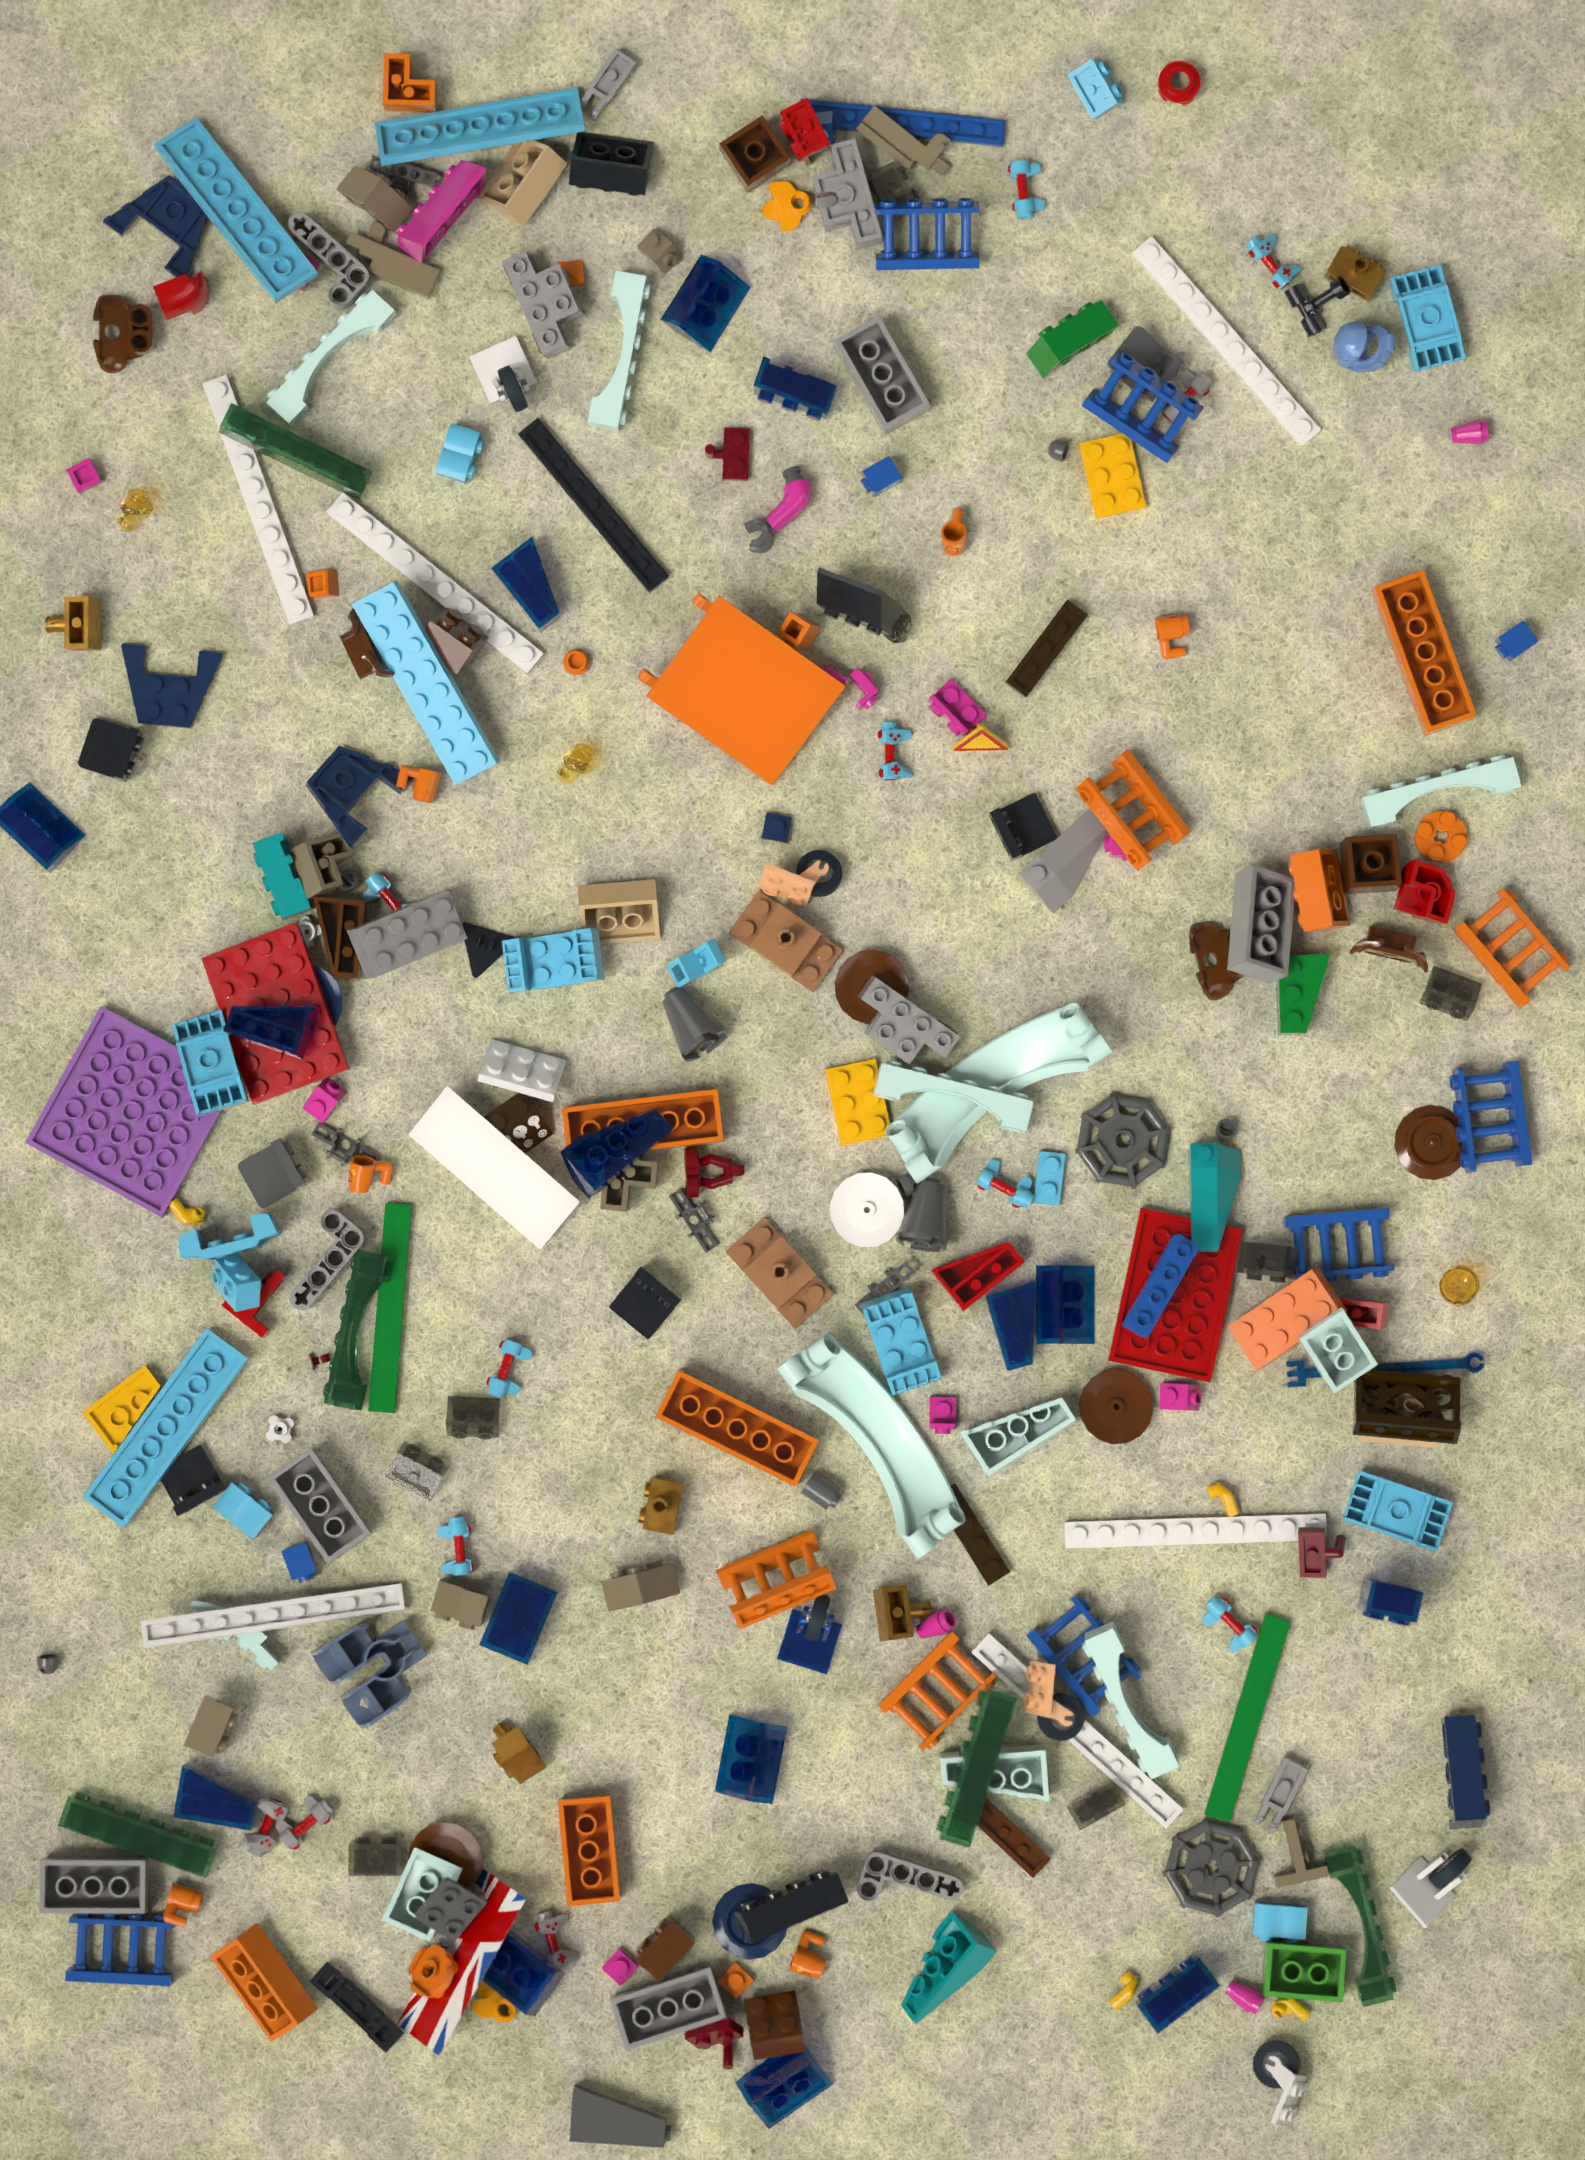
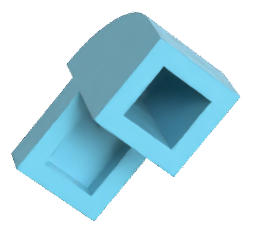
[666,938,726,989]

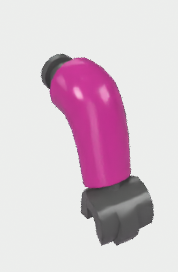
[744,466,812,554]

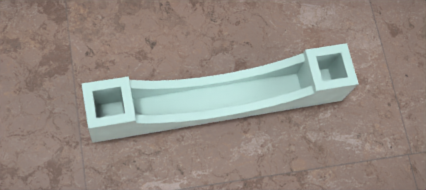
[587,270,651,432]
[266,290,396,427]
[1361,755,1522,829]
[872,1060,1034,1134]
[1082,1621,1179,1779]

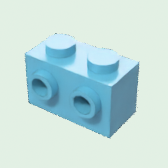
[212,1254,261,1312]

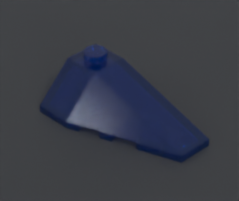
[560,1110,673,1200]

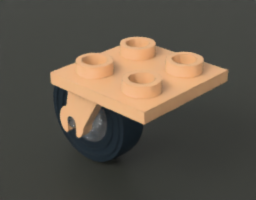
[758,850,843,907]
[1024,1660,1085,1741]

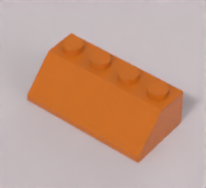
[210,1923,318,2042]

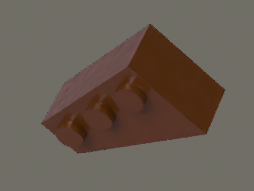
[313,897,367,981]

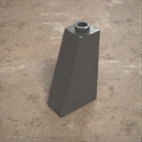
[569,2085,671,2148]

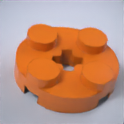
[1414,811,1467,863]
[409,1944,458,1999]

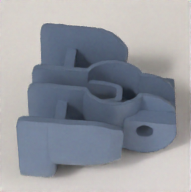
[311,1620,427,1728]

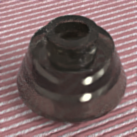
[882,610,912,643]

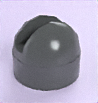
[1048,440,1069,462]
[338,870,357,893]
[1215,1119,1237,1141]
[896,1174,918,1197]
[37,1654,58,1674]

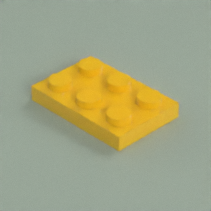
[1078,434,1146,520]
[825,1059,890,1146]

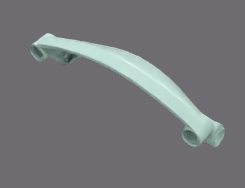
[885,1003,1113,1184]
[777,1334,965,1559]

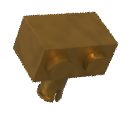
[1324,245,1386,302]
[45,596,101,651]
[638,1477,683,1535]
[873,1585,932,1642]
[492,1722,547,1784]

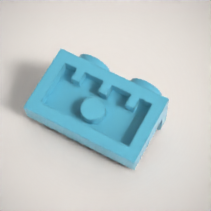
[1067,58,1125,119]

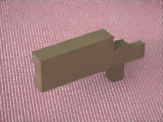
[856,105,950,176]
[346,220,440,299]

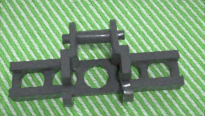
[369,155,438,195]
[311,1122,378,1167]
[669,1188,717,1253]
[855,1261,915,1316]

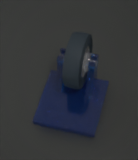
[777,1595,842,1675]

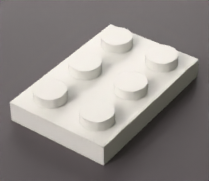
[478,1039,566,1102]

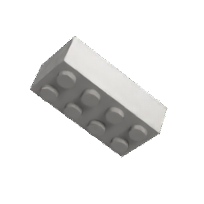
[834,316,930,435]
[1227,865,1295,984]
[347,890,468,979]
[268,1447,373,1564]
[39,1857,149,1914]
[610,1964,727,2051]

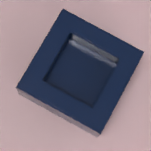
[761,813,792,844]

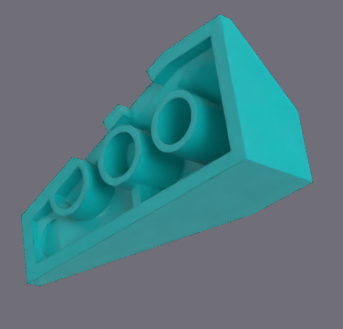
[1188,1143,1241,1252]
[901,1910,997,2024]

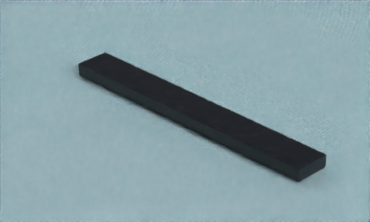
[518,418,669,593]

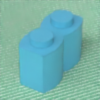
[435,423,484,484]
[212,1481,274,1539]
[1252,1901,1308,1944]

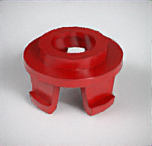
[1158,61,1201,106]

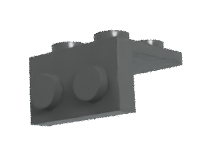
[1108,326,1185,402]
[238,1138,307,1208]
[415,1878,487,1942]

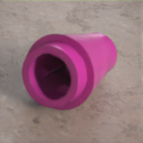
[1451,419,1489,444]
[916,1609,956,1639]
[1225,1980,1265,2015]

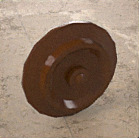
[834,949,909,1024]
[1394,1105,1463,1180]
[1079,1369,1153,1445]
[408,1822,484,1888]

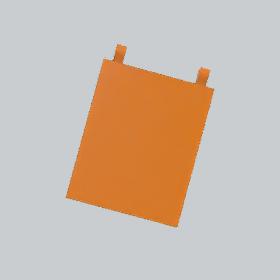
[637,592,846,786]

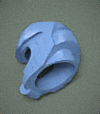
[1333,321,1395,373]

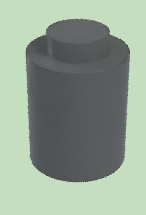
[801,1471,842,1510]

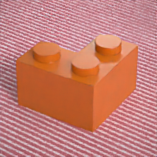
[383,53,437,113]

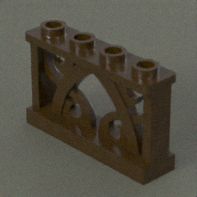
[1352,1368,1461,1444]

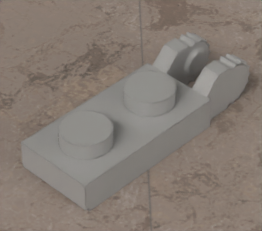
[580,48,637,121]
[1254,1756,1308,1833]

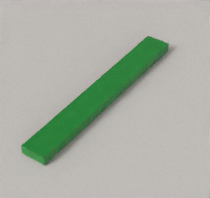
[368,1203,412,1413]
[1204,1614,1291,1822]

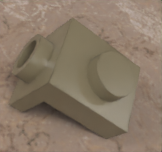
[636,228,682,274]

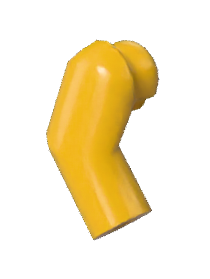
[169,1198,206,1225]
[1207,1482,1239,1517]
[1109,1971,1138,2010]
[1271,1998,1311,2022]

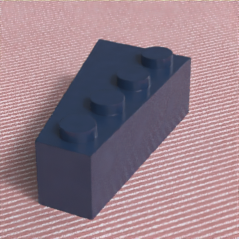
[1442,1715,1490,1830]

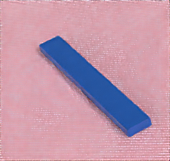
[801,99,1006,147]

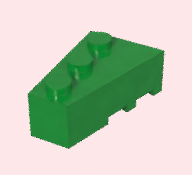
[1026,300,1119,379]
[1276,954,1330,1035]

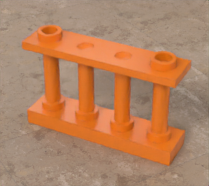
[1075,749,1191,871]
[1452,888,1570,1009]
[716,1530,837,1629]
[878,1632,997,1751]

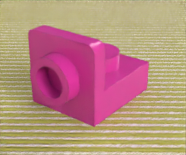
[929,1397,956,1434]

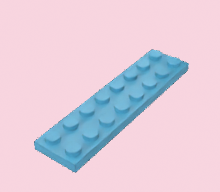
[374,87,585,166]
[154,117,318,304]
[352,580,500,785]
[83,1328,249,1528]

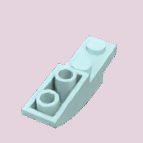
[190,1600,281,1671]

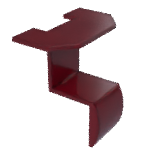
[309,1354,331,1371]

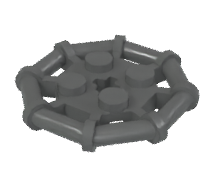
[1075,1093,1171,1189]
[1162,1818,1261,1918]

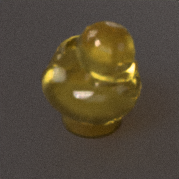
[117,489,153,532]
[557,743,595,784]

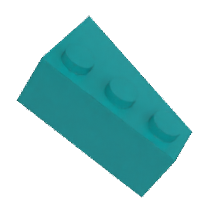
[252,832,313,921]

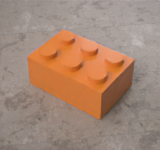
[1289,849,1351,932]

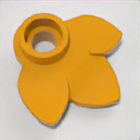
[761,181,812,232]
[471,1973,519,2023]

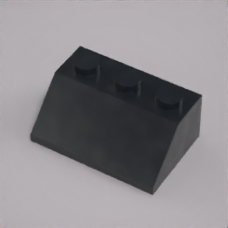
[569,132,654,196]
[816,567,903,636]

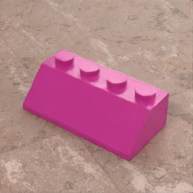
[396,160,487,264]

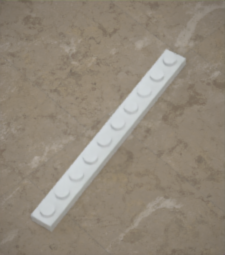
[1132,236,1321,448]
[202,375,314,626]
[326,492,544,674]
[1064,1514,1327,1548]
[140,1584,405,1648]
[971,1633,1184,1829]

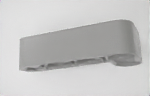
[288,212,371,311]
[290,1210,365,1310]
[856,1851,964,1902]

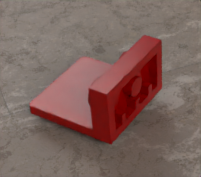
[779,98,831,166]

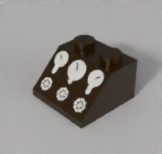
[484,1093,553,1153]

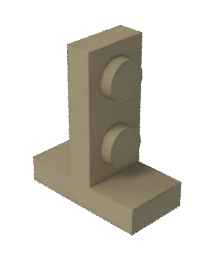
[1273,1817,1329,1888]

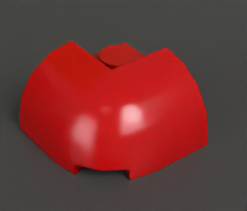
[153,272,210,320]
[1393,859,1455,924]

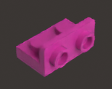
[928,678,987,737]

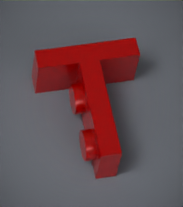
[221,1269,287,1338]

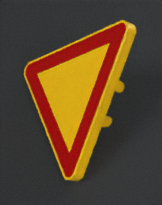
[952,724,1009,751]

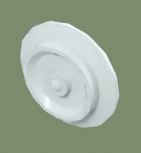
[830,1173,904,1247]

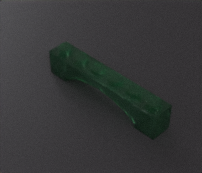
[323,1250,395,1410]
[1322,1843,1396,2007]

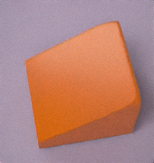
[306,569,339,599]

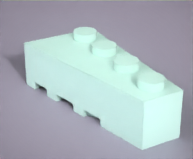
[960,1398,1077,1479]
[939,1744,1049,1802]

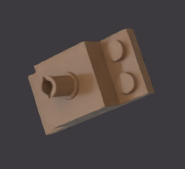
[728,890,843,993]
[726,1217,834,1329]

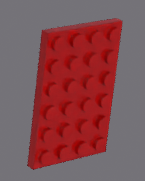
[201,922,350,1105]
[1108,1208,1243,1383]

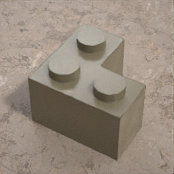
[337,165,413,232]
[290,832,356,899]
[600,1157,658,1212]
[601,1560,680,1612]
[430,1580,491,1630]
[184,1695,237,1757]

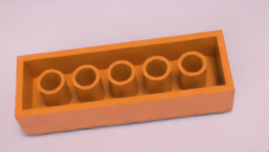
[1371,569,1477,737]
[562,1089,724,1161]
[655,1370,819,1487]

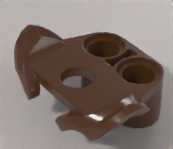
[93,294,152,373]
[340,608,394,679]
[1189,922,1245,1001]
[1349,926,1428,972]

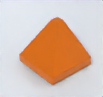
[557,260,584,287]

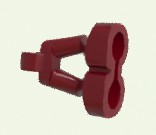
[684,1147,745,1198]

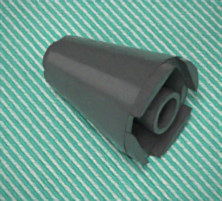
[662,987,728,1062]
[896,1177,948,1252]

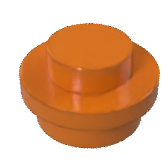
[563,649,589,675]

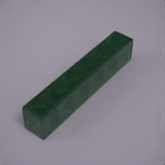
[219,403,373,501]
[935,1684,1017,1848]
[58,1792,219,1878]

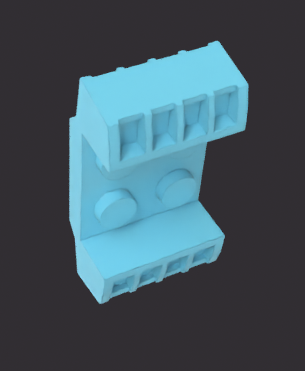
[1389,265,1466,372]
[502,928,605,993]
[171,1010,249,1117]
[179,1213,281,1261]
[860,1286,942,1396]
[1342,1471,1453,1552]

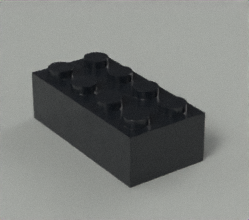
[732,1869,849,1943]

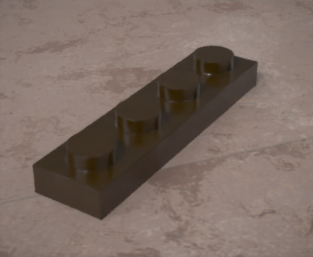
[1005,599,1088,698]
[951,1483,1010,1586]

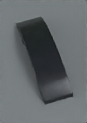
[310,1961,404,2053]

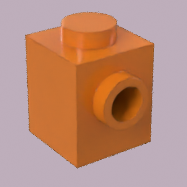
[777,611,822,650]

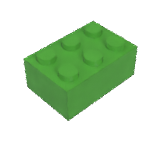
[1261,1941,1347,2003]

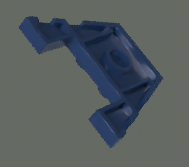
[103,175,208,277]
[121,644,223,729]
[306,746,414,849]

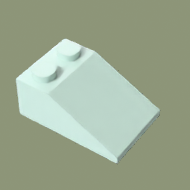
[1298,1307,1378,1394]
[382,1847,463,1942]

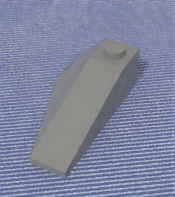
[1018,808,1107,914]

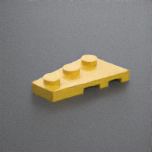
[82,1365,161,1454]

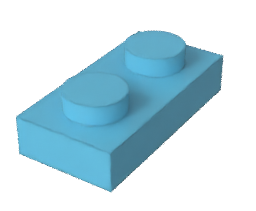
[1033,1151,1065,1206]

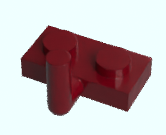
[705,428,750,481]
[1298,1527,1346,1578]
[685,2018,744,2070]

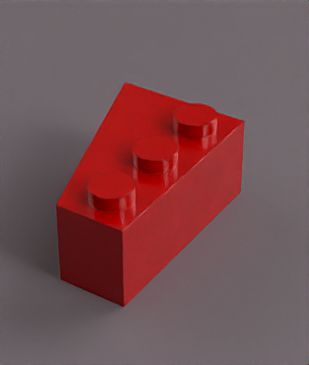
[931,1242,1025,1311]

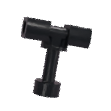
[1284,276,1351,337]

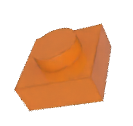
[717,1962,754,1999]

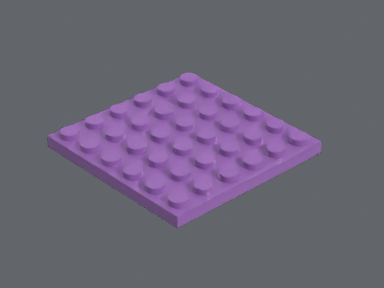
[25,1006,222,1218]

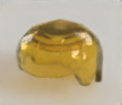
[1439,1265,1479,1307]

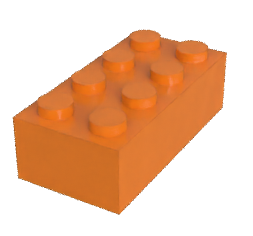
[1228,1267,1348,1370]
[558,1794,621,1907]

